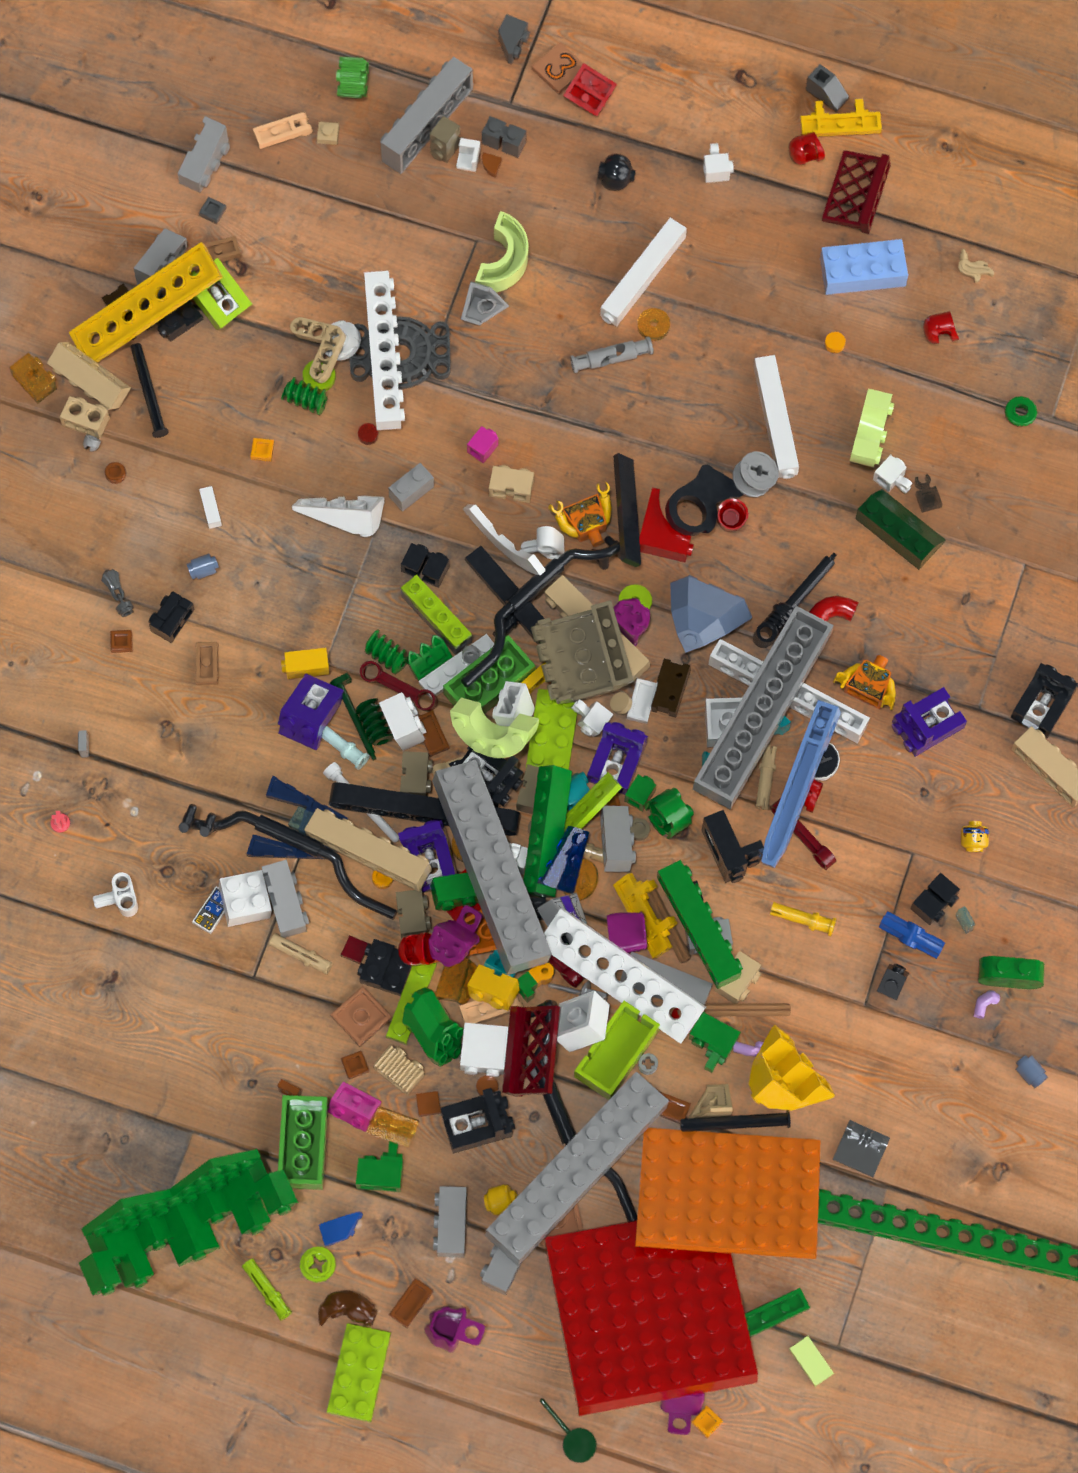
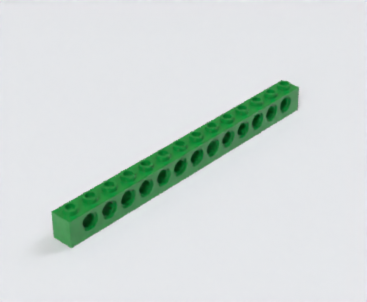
[818,1189,1078,1282]

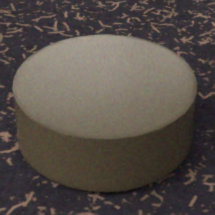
[630,818,650,841]

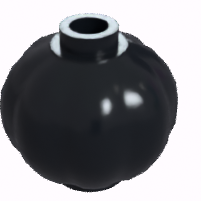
[598,153,636,191]

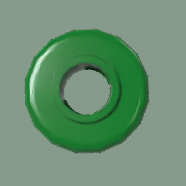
[1005,396,1037,426]

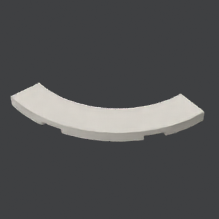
[463,504,545,575]

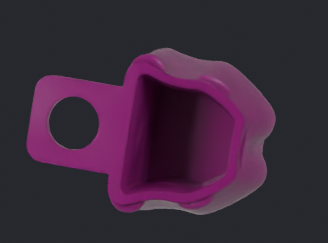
[613,598,650,646]
[428,905,482,967]
[607,912,647,954]
[424,1306,485,1353]
[660,1393,705,1435]

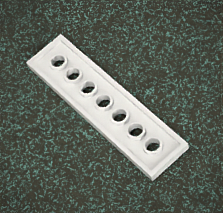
[544,908,706,1044]

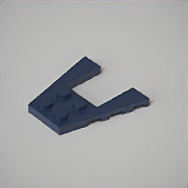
[246,775,348,860]

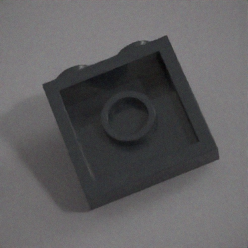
[145,294,203,342]
[357,939,412,996]

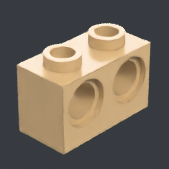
[60,396,110,439]

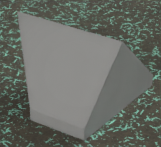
[461,281,509,326]

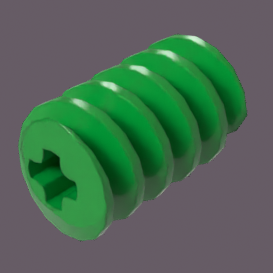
[281,377,328,415]
[365,629,408,674]

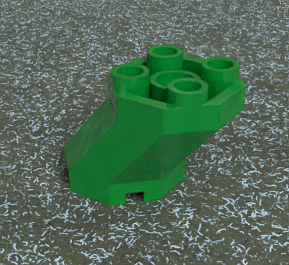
[402,987,464,1066]

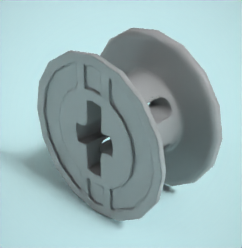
[733,451,778,497]

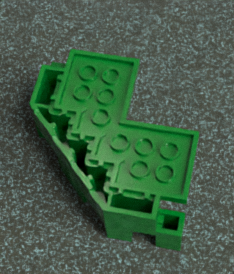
[79,1149,298,1296]

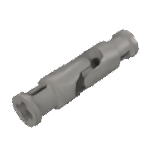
[570,336,654,373]

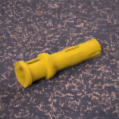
[770,902,837,937]

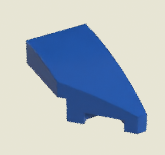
[319,1212,363,1247]

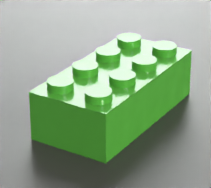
[443,635,536,714]
[278,1095,328,1190]

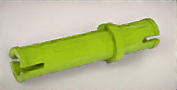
[242,1259,292,1321]

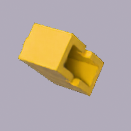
[467,964,520,1011]

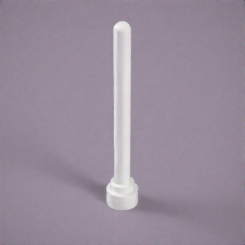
[323,762,399,842]

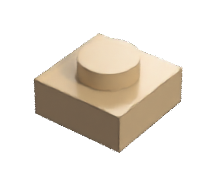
[317,122,339,145]

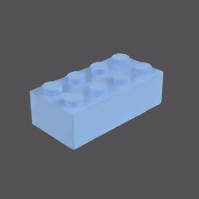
[820,239,908,295]

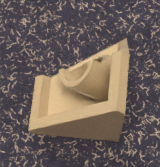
[688,1084,732,1119]

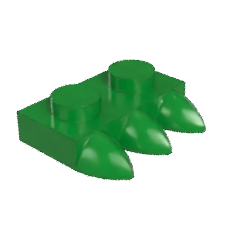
[407,635,453,681]

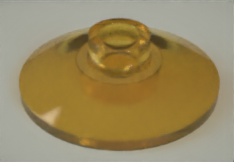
[561,858,598,901]

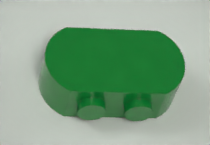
[978,956,1045,990]

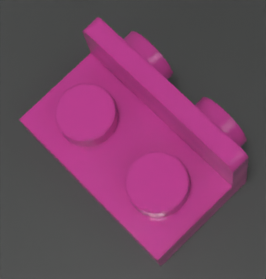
[328,1082,381,1132]

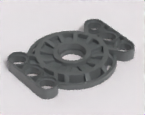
[350,317,451,389]

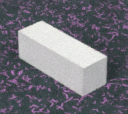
[199,486,222,529]

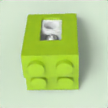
[191,258,252,330]

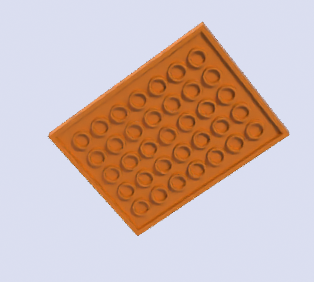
[636,1128,821,1259]

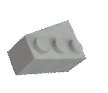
[178,116,230,193]
[134,228,188,296]
[262,860,309,938]

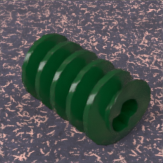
[355,698,394,746]

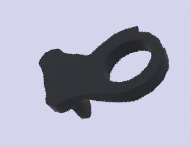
[665,465,744,536]

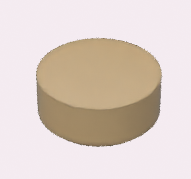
[610,692,632,714]

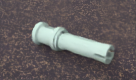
[322,726,370,770]

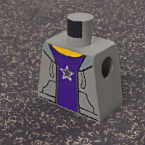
[537,893,587,944]

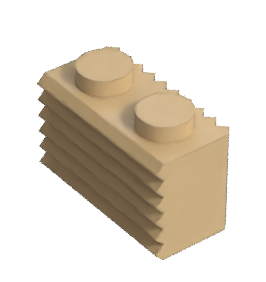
[373,1045,424,1096]

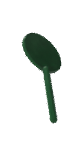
[540,1398,597,1463]

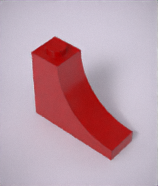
[639,487,694,563]

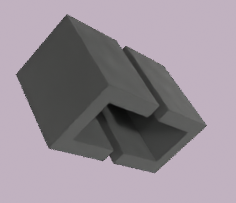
[482,116,527,158]

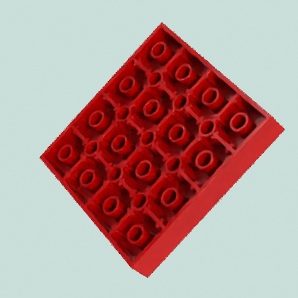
[545,1221,758,1416]

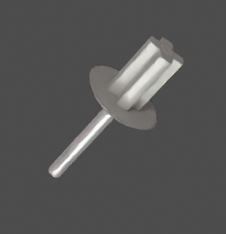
[548,981,608,1002]

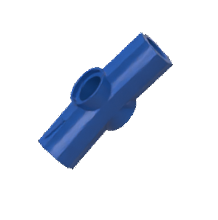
[879,911,945,959]

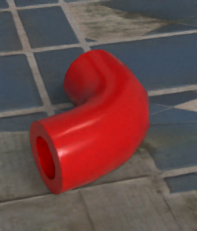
[809,595,859,621]

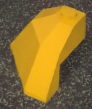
[748,1025,835,1110]

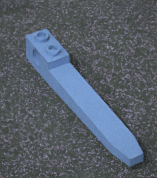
[762,700,841,868]

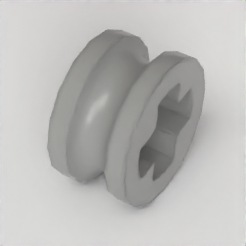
[638,1053,658,1075]

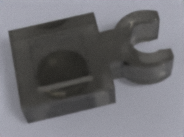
[914,474,942,513]

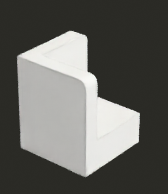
[456,138,480,172]

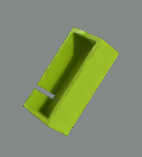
[574,1001,660,1100]

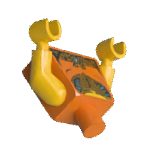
[548,482,612,547]
[833,655,896,710]

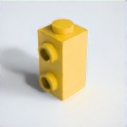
[281,648,330,679]

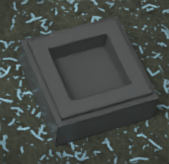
[199,197,227,224]

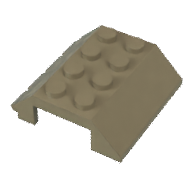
[531,600,634,704]

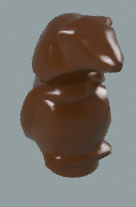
[318,1290,378,1327]

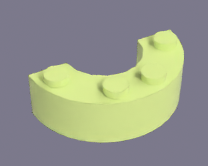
[475,211,528,292]
[850,388,894,467]
[450,698,539,758]

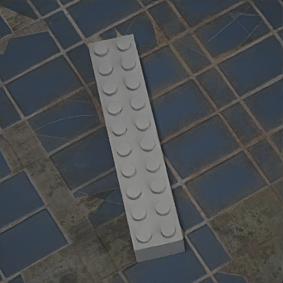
[693,606,834,810]
[432,760,552,975]
[485,1072,669,1266]

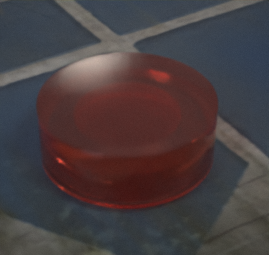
[358,423,379,445]

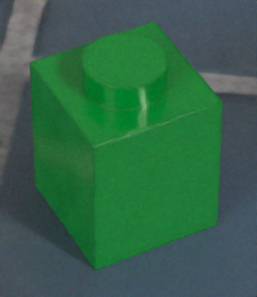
[624,774,656,812]

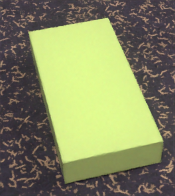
[789,1336,834,1387]

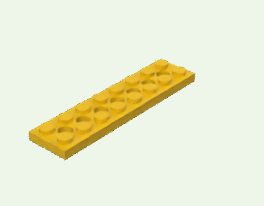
[68,242,223,363]

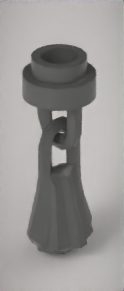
[101,569,133,617]

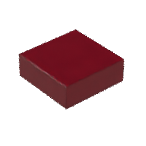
[341,935,368,964]

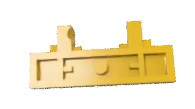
[800,99,882,137]
[613,873,678,959]

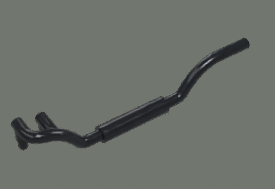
[461,536,621,688]
[178,804,398,920]
[530,1000,638,1222]

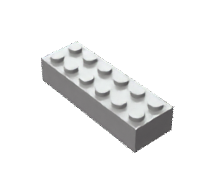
[380,56,473,174]

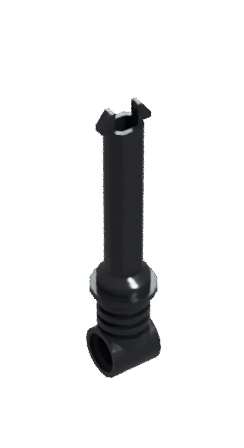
[753,553,837,648]

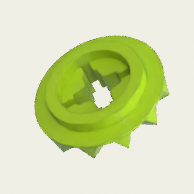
[300,1247,336,1283]

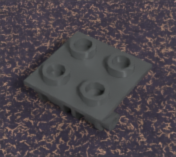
[832,1120,890,1178]

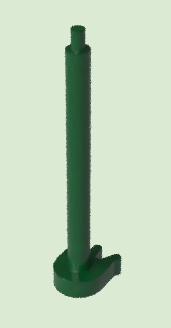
[330,673,376,761]

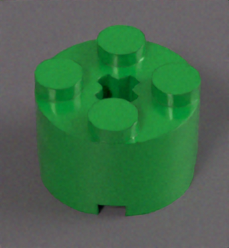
[645,788,694,839]

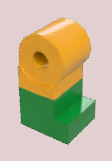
[518,963,554,1003]

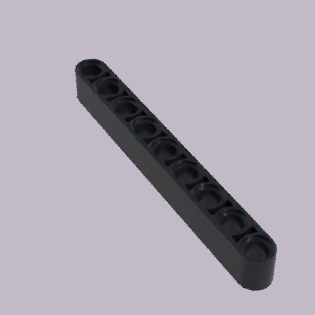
[329,782,520,836]

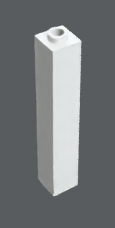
[600,218,687,327]
[753,355,799,479]

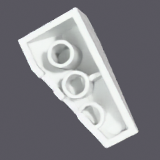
[292,496,384,537]

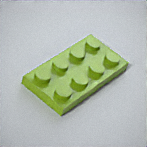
[526,689,578,770]
[327,1323,391,1423]

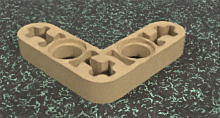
[290,317,346,383]

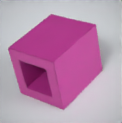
[467,426,498,464]

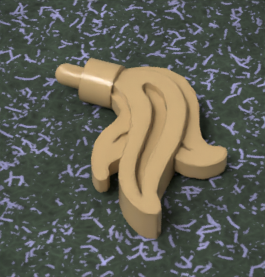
[958,249,994,283]

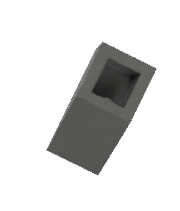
[498,14,530,65]
[806,64,849,112]

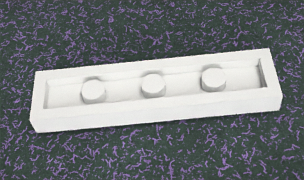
[419,634,494,700]

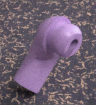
[973,990,1000,1019]
[733,1041,763,1056]

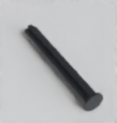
[130,343,169,438]
[680,1110,791,1132]

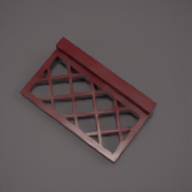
[822,150,891,234]
[502,1005,560,1097]

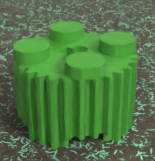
[336,57,369,98]

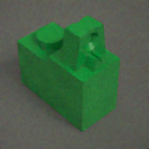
[689,1012,741,1073]
[356,1141,403,1192]

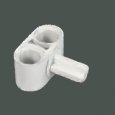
[521,526,564,560]
[93,872,138,917]

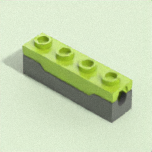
[401,575,472,655]

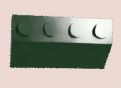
[855,489,946,570]

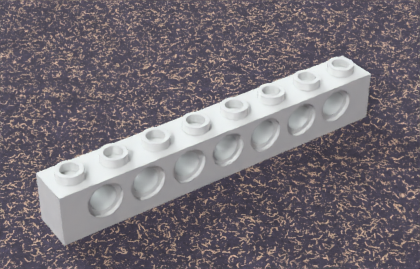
[364,271,405,430]
[708,639,870,744]

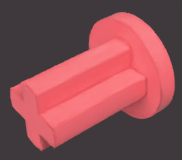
[51,811,70,833]

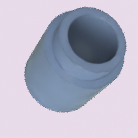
[187,553,219,579]
[1016,1055,1048,1088]

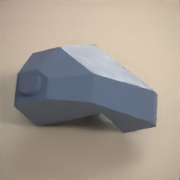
[670,575,752,653]

